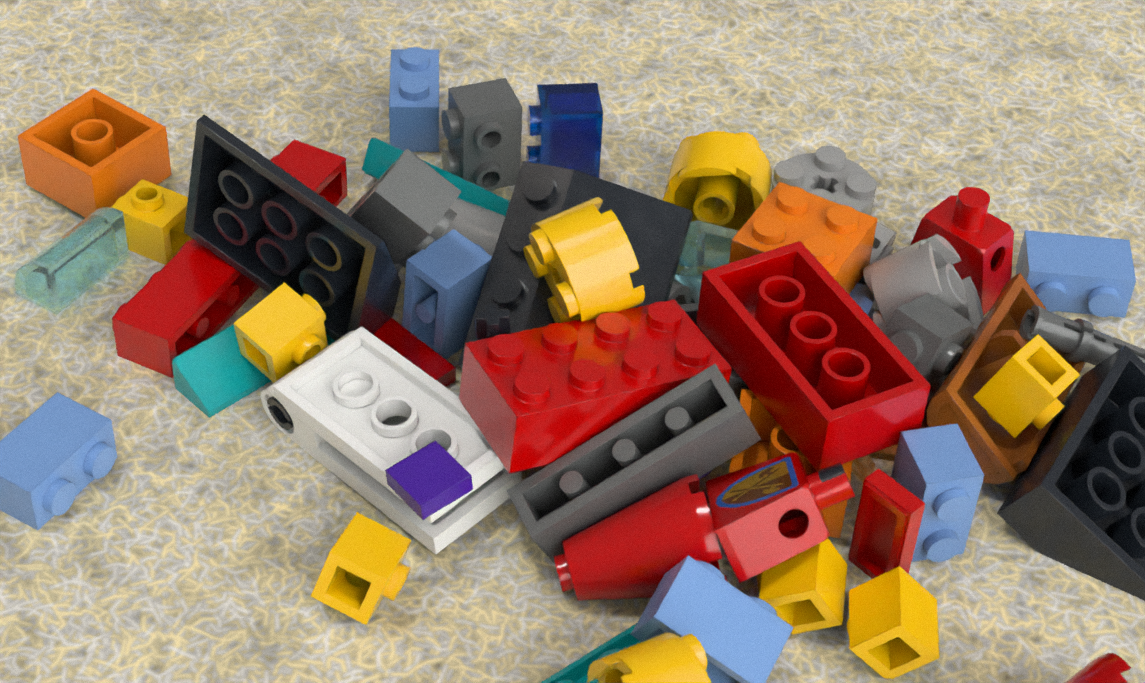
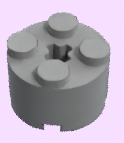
[771,146,877,216]
[863,234,983,341]

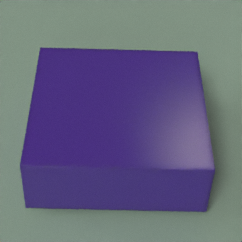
[385,440,473,520]

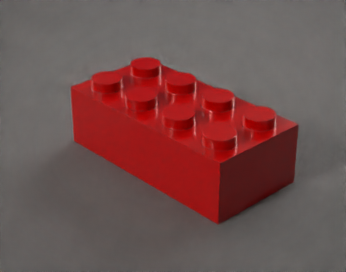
[696,241,931,471]
[459,299,732,474]

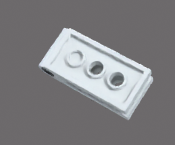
[261,326,522,554]

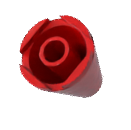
[553,474,728,601]

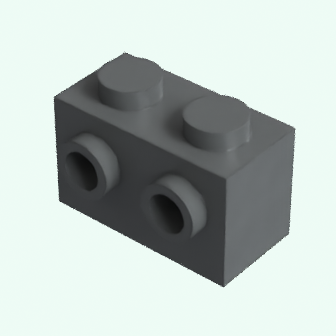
[441,78,523,191]
[884,293,974,420]

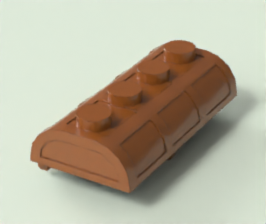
[927,273,1086,484]

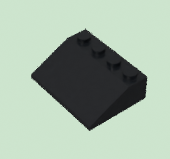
[184,115,401,341]
[458,161,693,369]
[997,345,1145,601]

